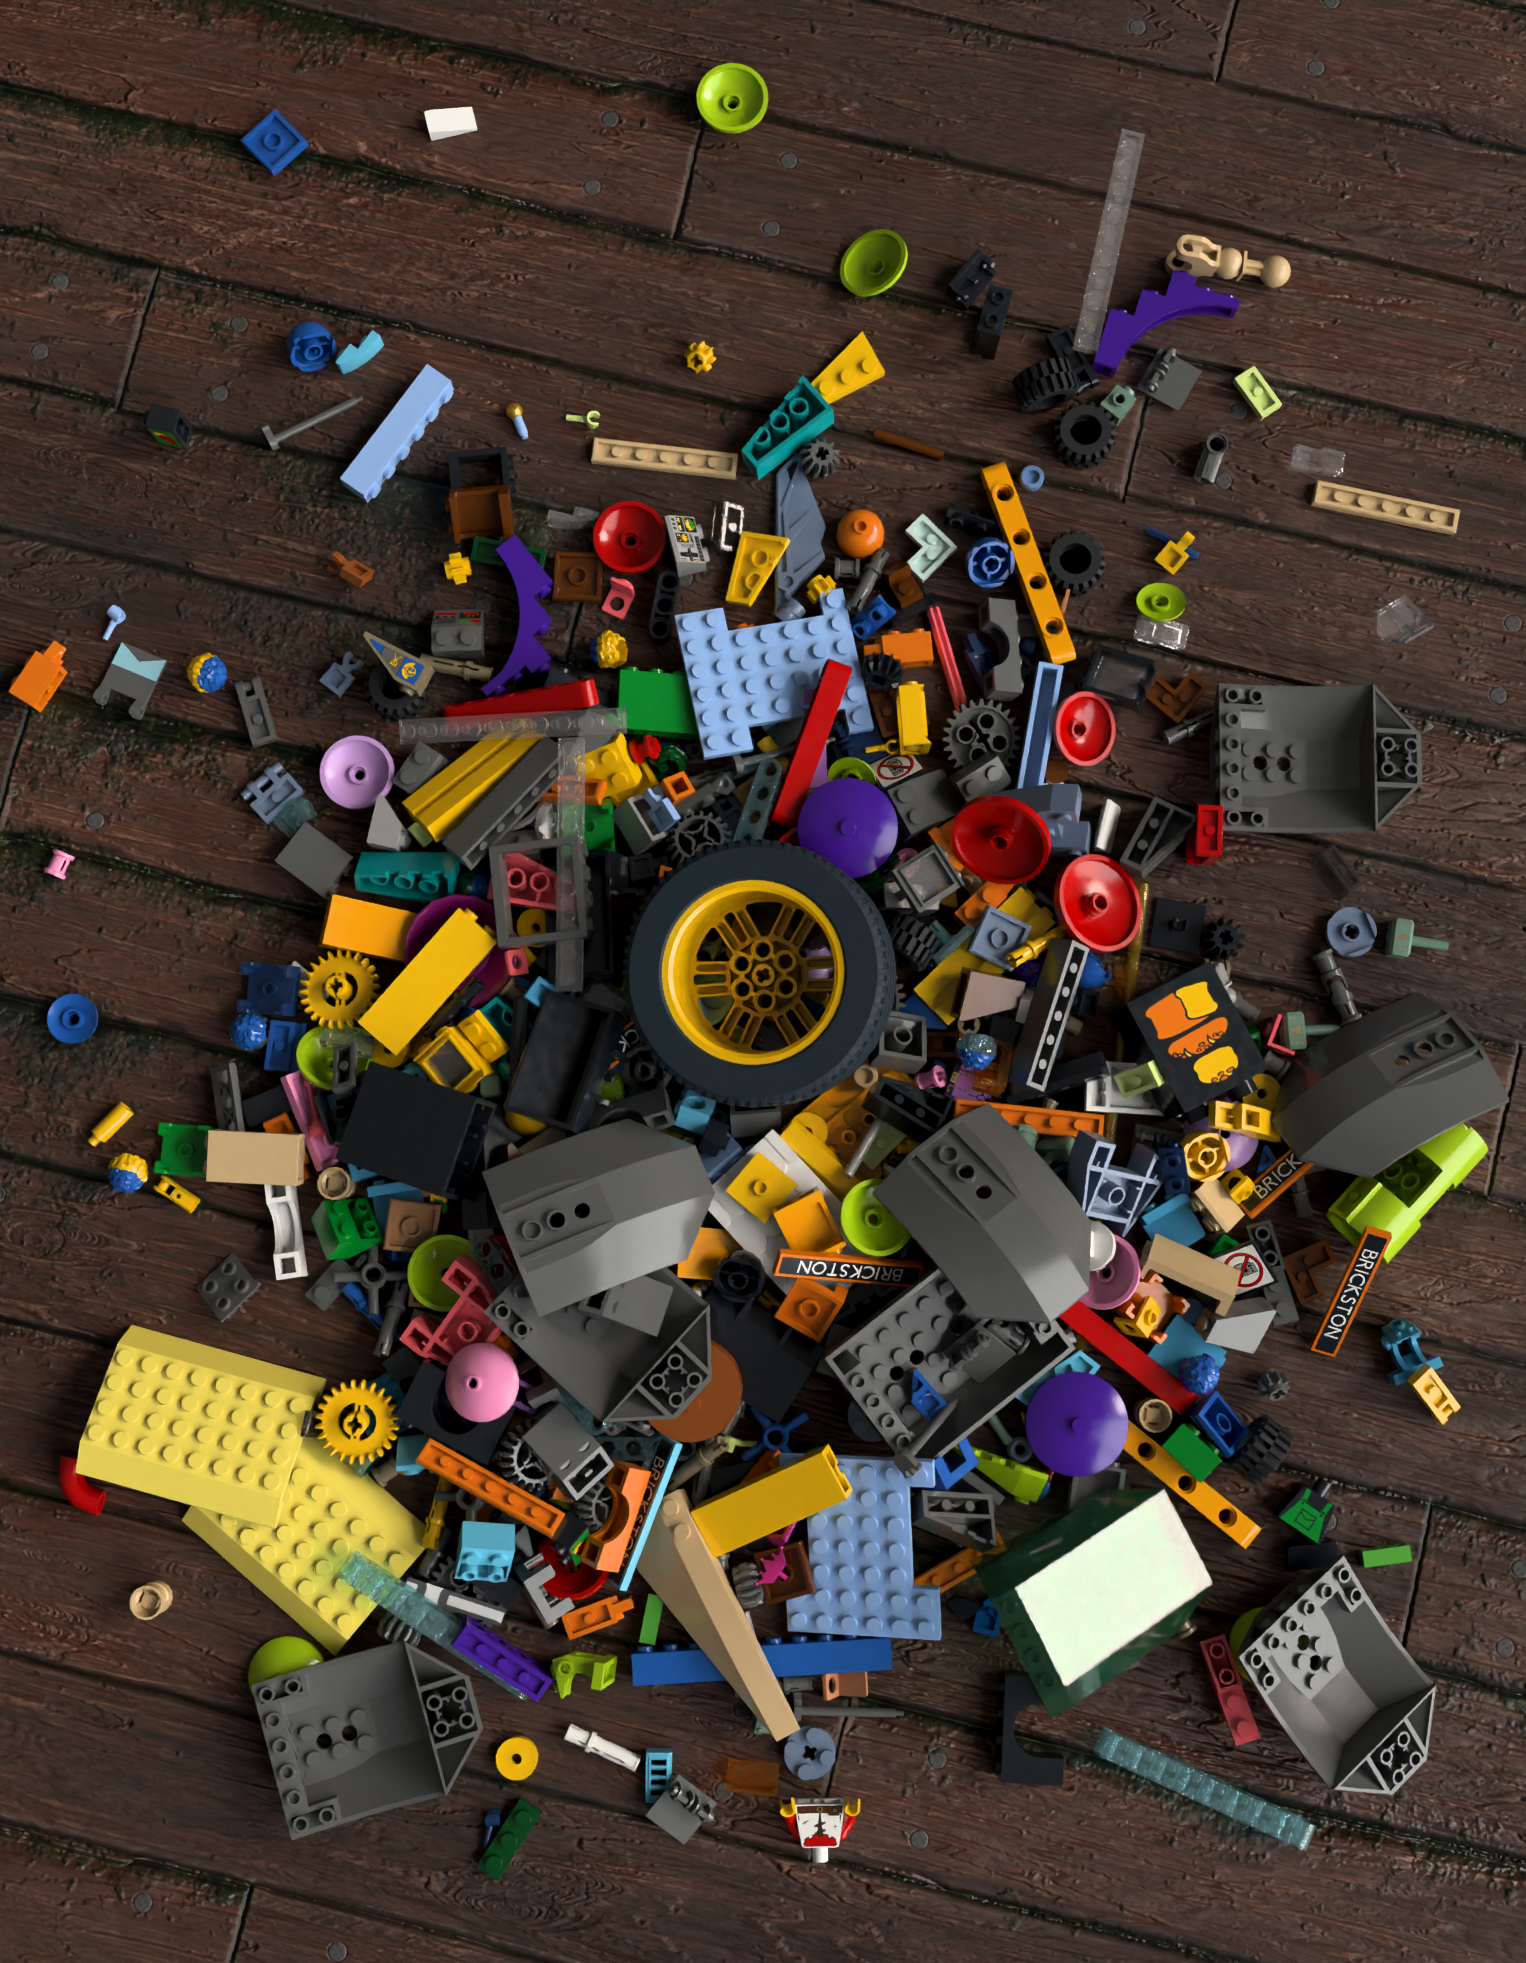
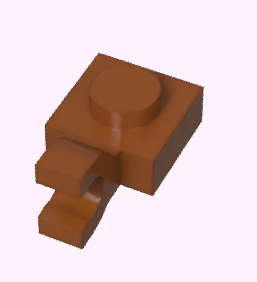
[327,551,374,588]

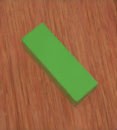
[1358,1543,1412,1568]
[639,1591,663,1645]

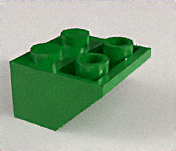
[311,1198,384,1260]
[1160,1421,1222,1483]

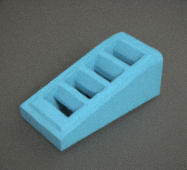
[645,1748,672,1803]

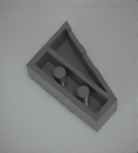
[1120,797,1196,879]
[910,1490,997,1553]

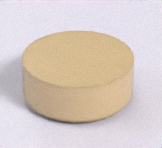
[853,1063,878,1089]

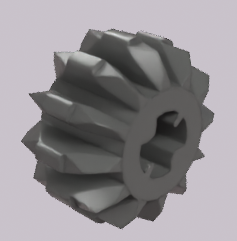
[798,437,840,480]
[732,1562,765,1608]
[376,1612,423,1646]

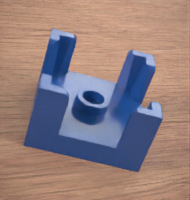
[910,1437,979,1493]

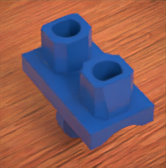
[850,594,896,641]

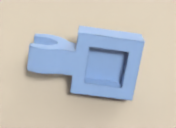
[642,785,681,833]

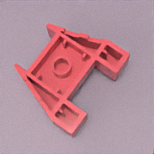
[399,1253,502,1366]

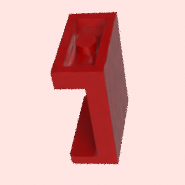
[1185,805,1223,866]

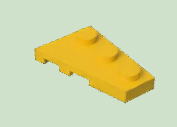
[811,331,885,404]
[726,531,790,607]

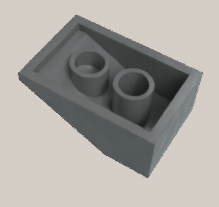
[885,768,964,842]

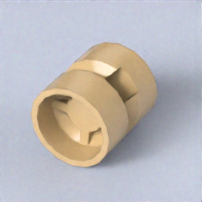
[317,1167,357,1200]
[1133,1396,1172,1433]
[130,1580,173,1620]

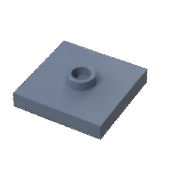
[966,905,1032,972]

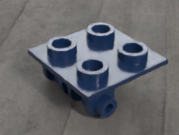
[828,716,889,764]

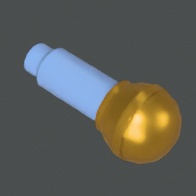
[506,403,529,440]

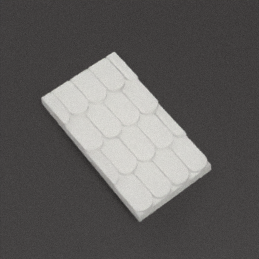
[708,1129,884,1295]

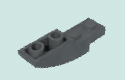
[1245,1220,1299,1327]

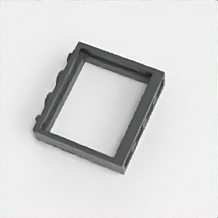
[489,835,596,949]

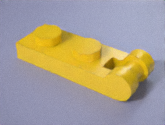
[1407,1363,1461,1425]

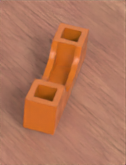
[580,1460,651,1573]

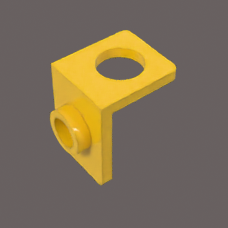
[1220,1168,1256,1204]
[1113,1296,1161,1338]

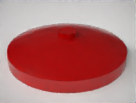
[950,795,1051,884]
[1054,854,1142,954]

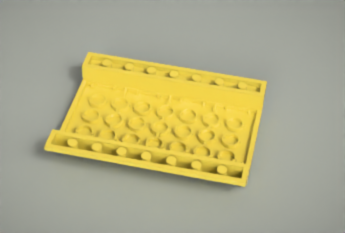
[76,1325,326,1529]
[182,1422,426,1656]

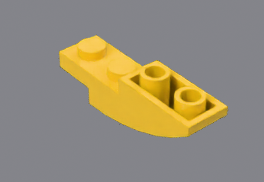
[1208,1101,1281,1143]

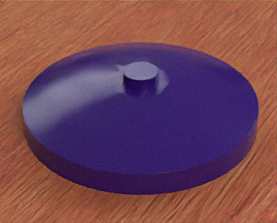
[798,778,898,878]
[1024,1371,1129,1477]

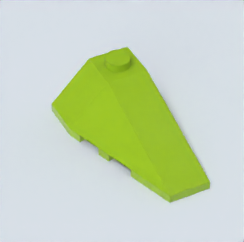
[952,1445,1049,1504]

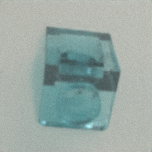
[272,797,318,838]

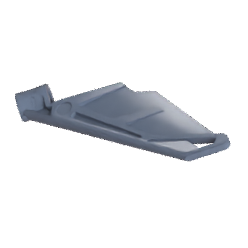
[772,453,826,623]

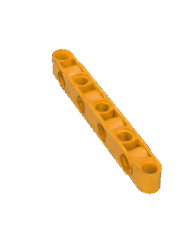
[980,461,1076,665]
[1123,1420,1261,1549]

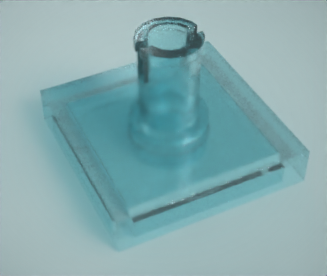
[928,920,975,969]

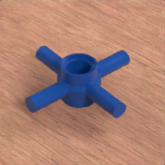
[741,1406,809,1464]

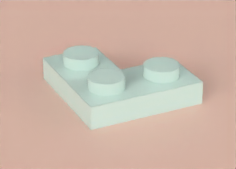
[905,514,957,583]

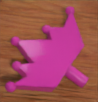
[755,1546,788,1586]

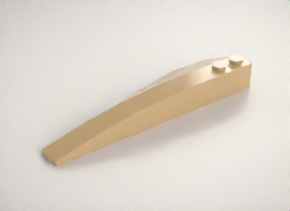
[636,1488,800,1741]

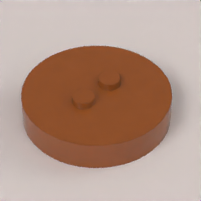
[648,1340,743,1442]

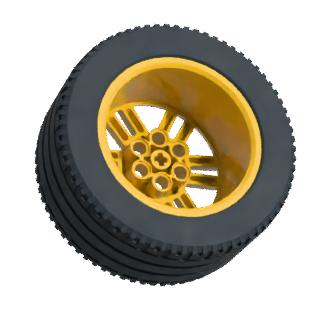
[622,839,896,1107]

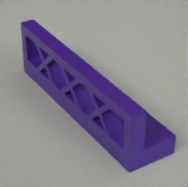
[452,1615,553,1702]

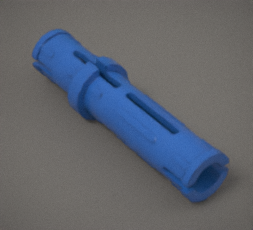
[341,1282,403,1346]

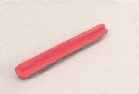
[926,607,971,722]

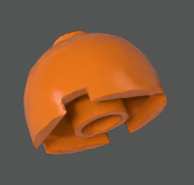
[836,509,884,560]

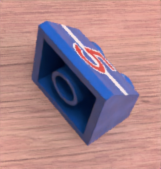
[1186,1391,1249,1458]

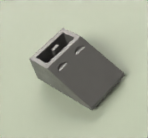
[578,1276,674,1337]
[521,1402,615,1501]

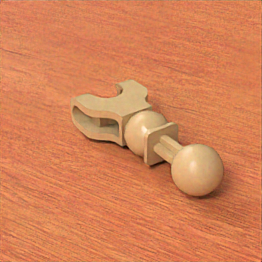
[1165,234,1291,288]

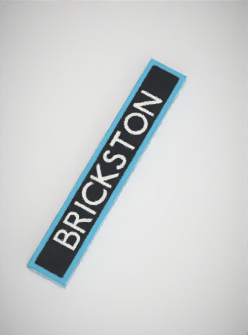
[606,1434,682,1591]

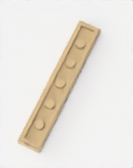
[591,437,738,480]
[1311,480,1460,535]

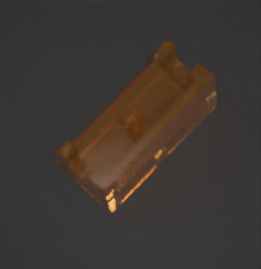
[972,1038,1014,1097]
[725,1758,780,1797]

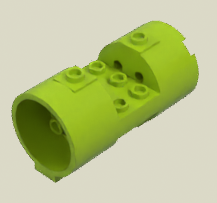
[1326,1123,1488,1265]

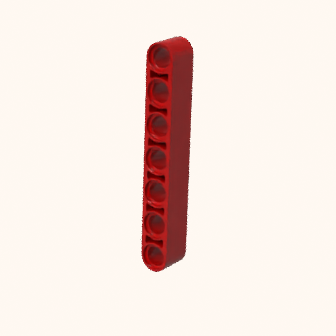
[769,658,852,829]
[442,678,600,733]
[1058,1301,1199,1417]

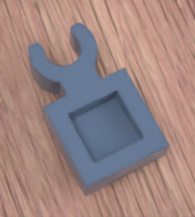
[319,651,363,698]

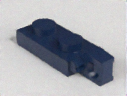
[961,632,997,701]

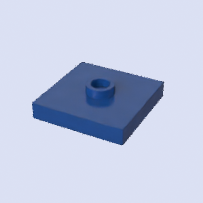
[240,109,309,177]

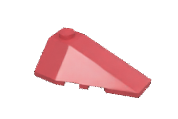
[487,853,589,914]

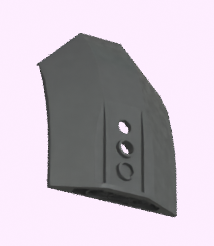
[1209,683,1422,834]
[1271,992,1510,1179]
[873,1103,1091,1324]
[482,1119,715,1318]
[483,1204,712,1422]
[1236,1555,1436,1795]
[251,1641,483,1840]

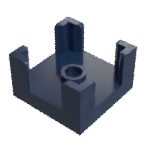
[236,962,300,1017]

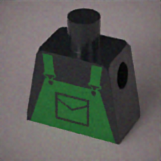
[1272,1477,1335,1544]

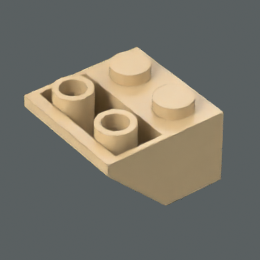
[1187,1179,1245,1233]

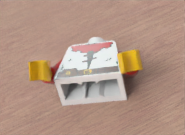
[779,1797,860,1863]

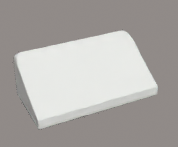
[1092,799,1121,854]

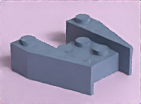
[993,783,1092,861]
[1066,1129,1164,1237]

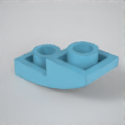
[335,330,384,374]

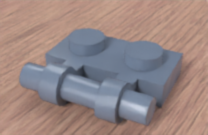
[240,761,305,824]

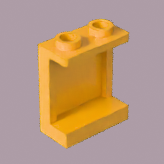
[771,1186,846,1254]

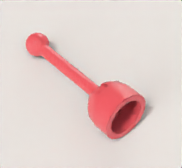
[303,1079,326,1138]

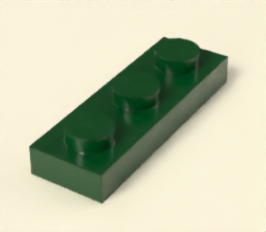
[470,536,548,570]
[476,1797,542,1881]

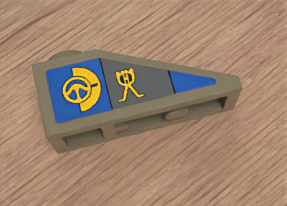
[363,631,435,697]

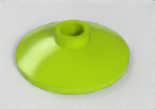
[1136,583,1186,621]
[827,757,876,786]

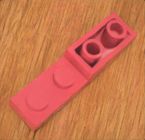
[1199,1634,1261,1746]

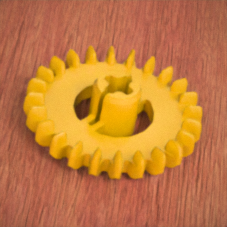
[299,949,381,1030]
[314,1379,400,1465]

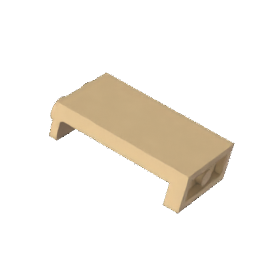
[203,1129,306,1186]
[1139,1233,1241,1317]

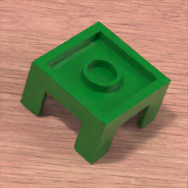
[562,798,616,857]
[154,1122,217,1177]

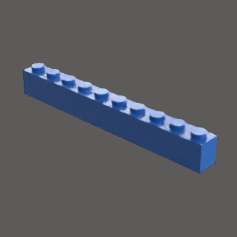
[631,1633,892,1686]

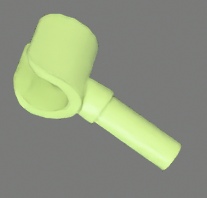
[566,411,600,429]
[720,1436,757,1453]

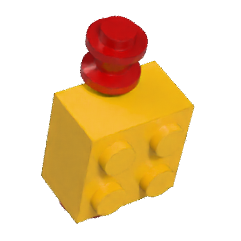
[561,731,661,798]

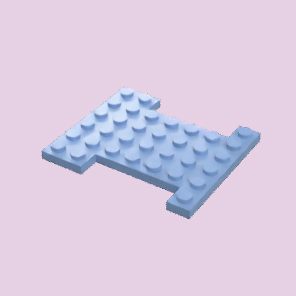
[674,588,874,760]
[779,1453,942,1641]

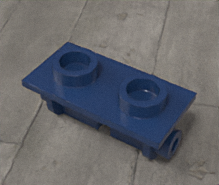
[1158,1140,1191,1194]

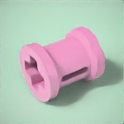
[43,848,75,880]
[914,1065,948,1090]

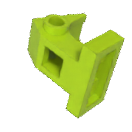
[551,1651,618,1699]

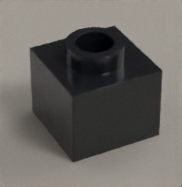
[698,1118,731,1157]

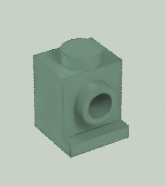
[1099,384,1136,428]

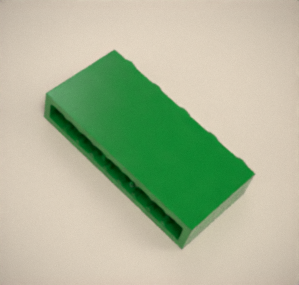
[615,667,699,740]

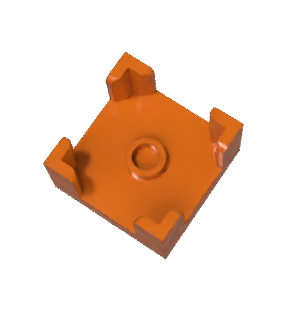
[1112,1271,1191,1345]
[775,1278,848,1343]

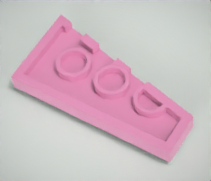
[280,1070,341,1172]

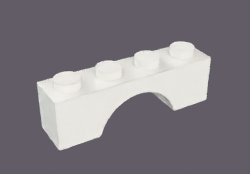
[264,1184,308,1280]

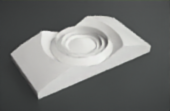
[1084,1061,1181,1117]

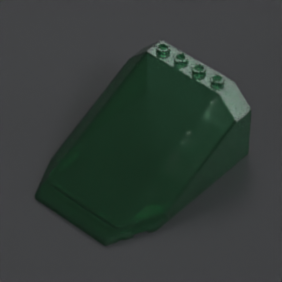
[969,1488,1213,1718]

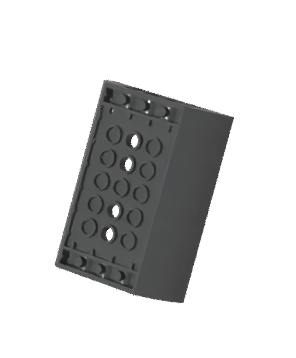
[821,1265,1076,1459]

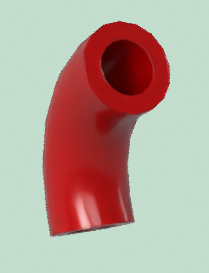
[58,1453,106,1516]

